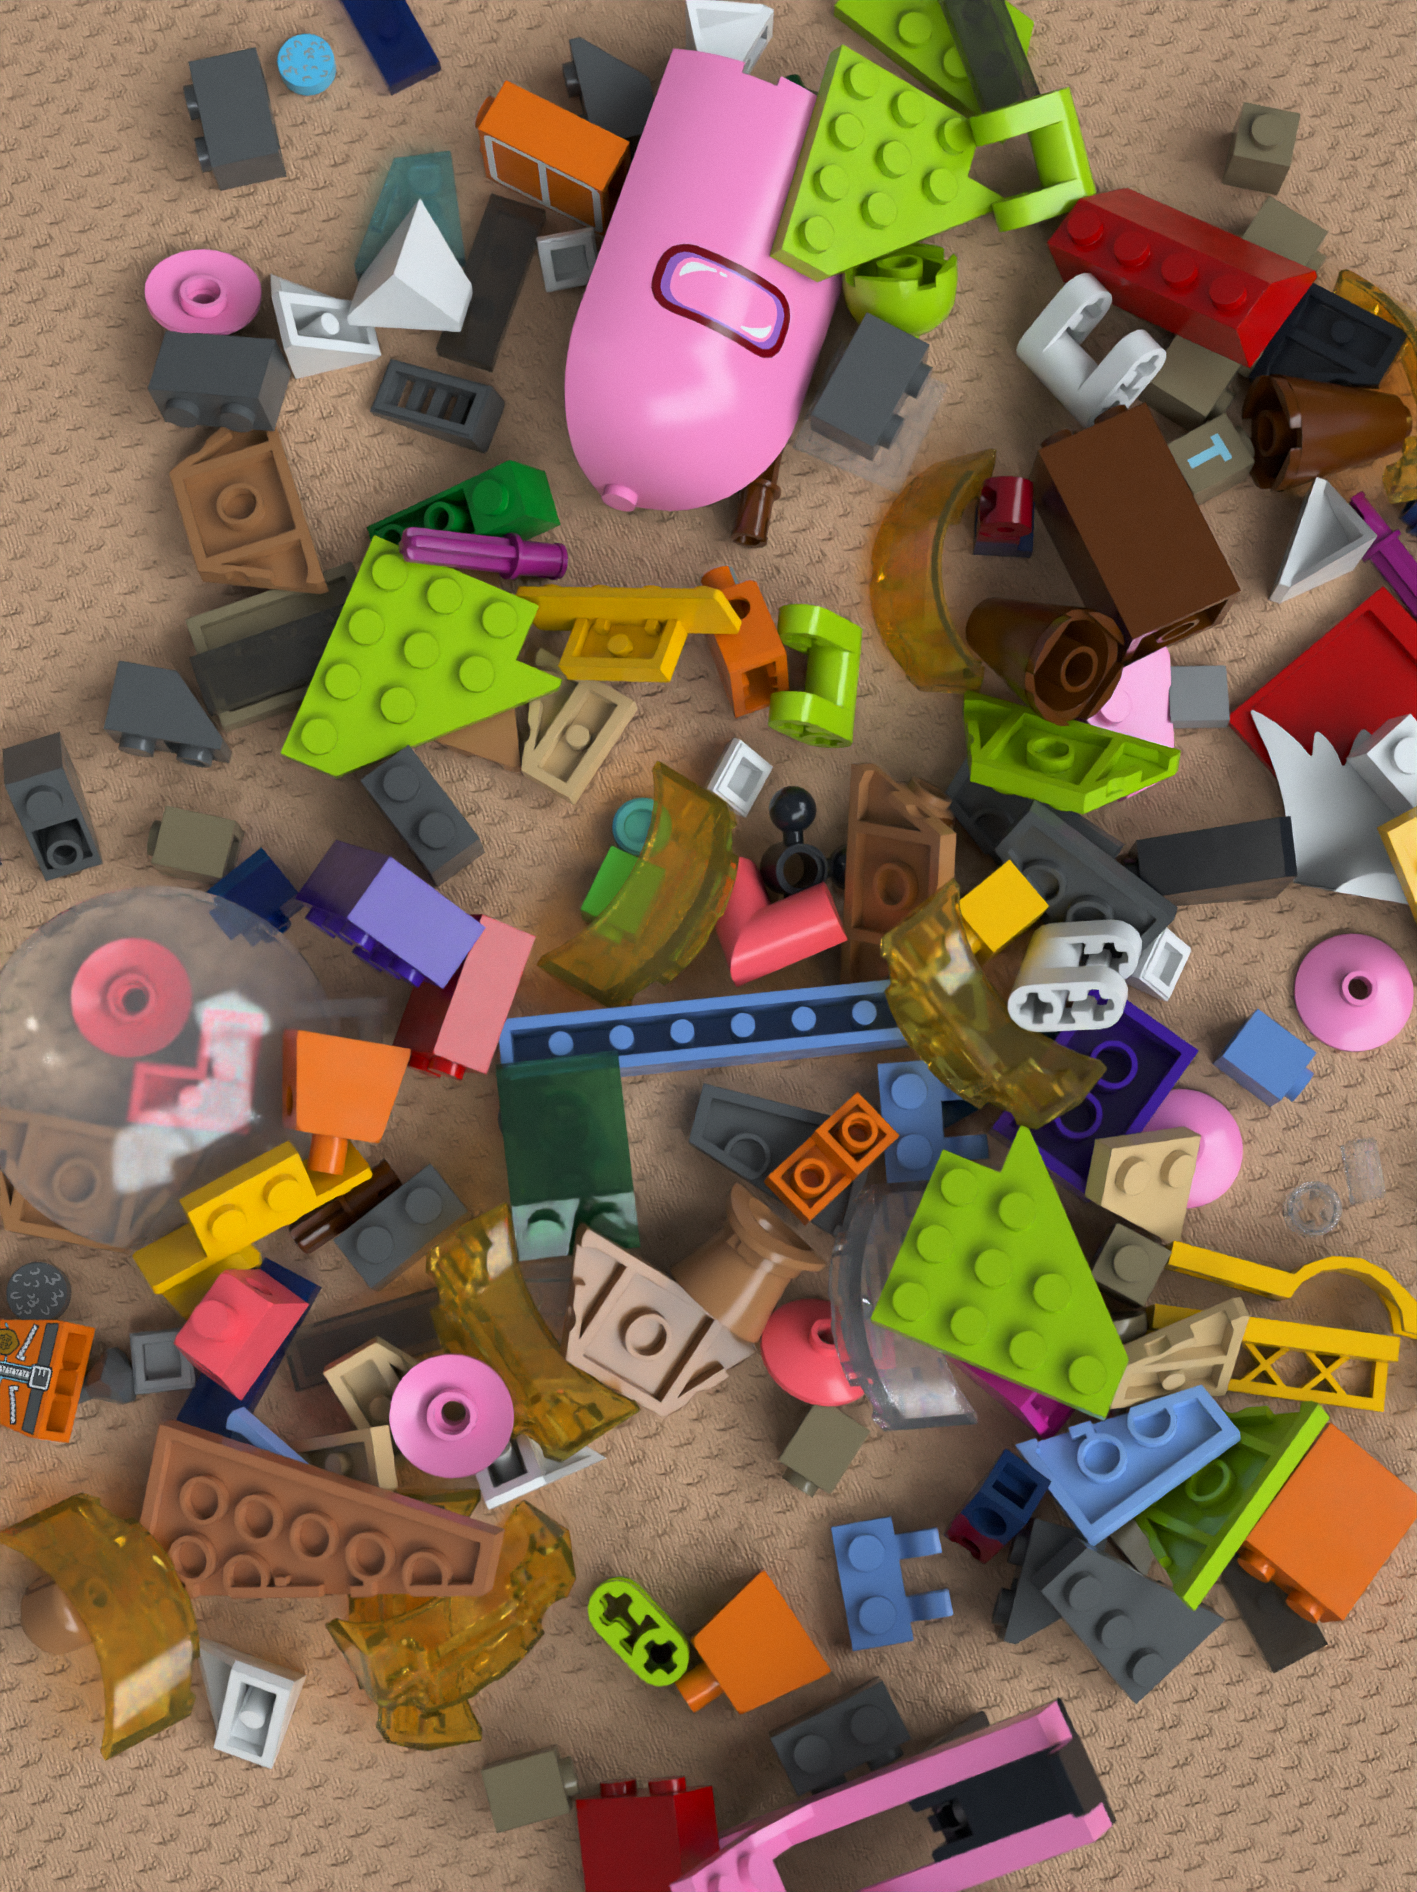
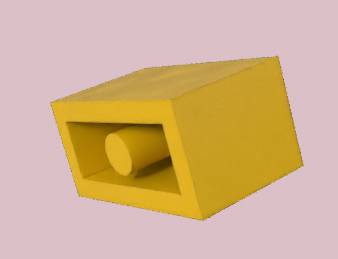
[950,859,1049,969]

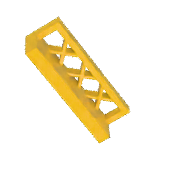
[1144,1304,1400,1412]

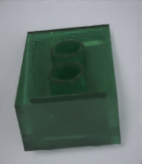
[496,1050,641,1261]

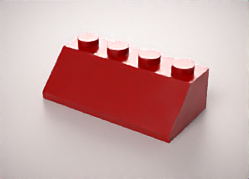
[1047,187,1317,369]

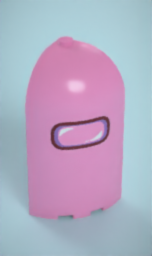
[564,48,842,512]

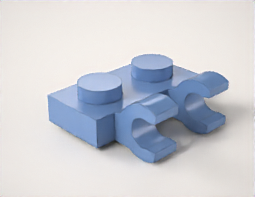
[877,1059,989,1185]
[831,1516,953,1651]

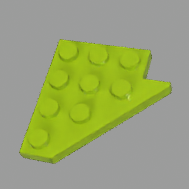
[769,44,1004,283]
[281,535,562,779]
[870,1125,1129,1421]

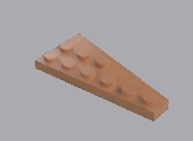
[124,1419,505,1600]

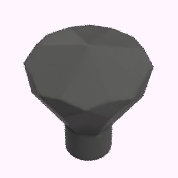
[78,1347,137,1405]

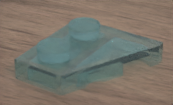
[354,151,467,281]

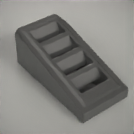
[370,359,505,453]

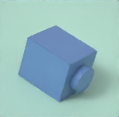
[1212,1009,1316,1107]

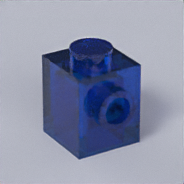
[205,847,304,949]

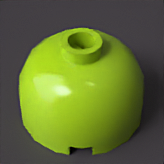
[842,243,958,339]

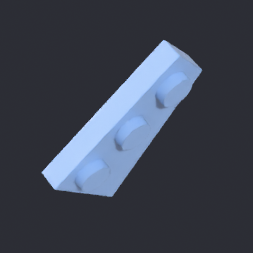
[1015,1384,1241,1546]

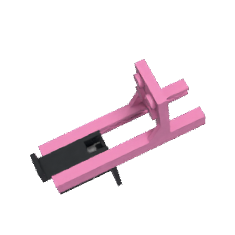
[669,1697,1117,1892]

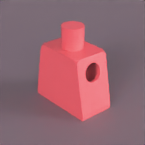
[173,1269,309,1401]

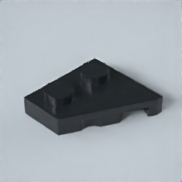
[1249,283,1409,389]

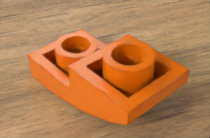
[764,1092,900,1226]

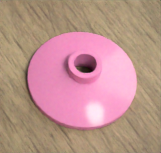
[145,249,261,335]
[1293,933,1414,1052]
[1141,1089,1243,1209]
[389,1353,514,1478]

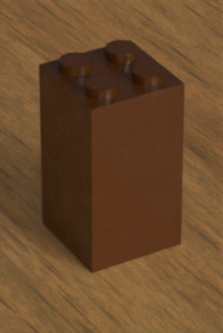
[1028,402,1241,668]

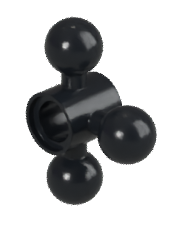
[760,786,847,898]

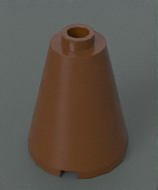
[1241,374,1412,492]
[965,597,1124,726]

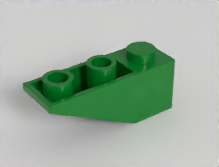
[367,460,560,545]

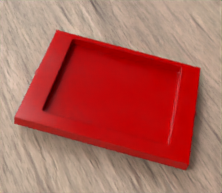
[1228,586,1417,850]

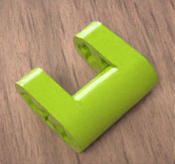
[969,86,1097,232]
[768,604,863,748]
[587,1576,690,1687]

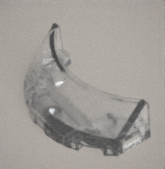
[828,1180,978,1431]

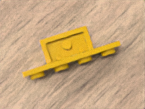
[515,584,742,683]
[132,1140,373,1294]

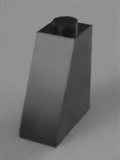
[1121,816,1298,906]

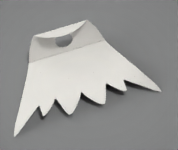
[1251,710,1408,904]

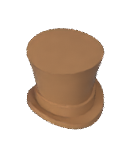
[670,1183,828,1343]

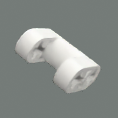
[1016,273,1166,429]
[1008,919,1142,1032]

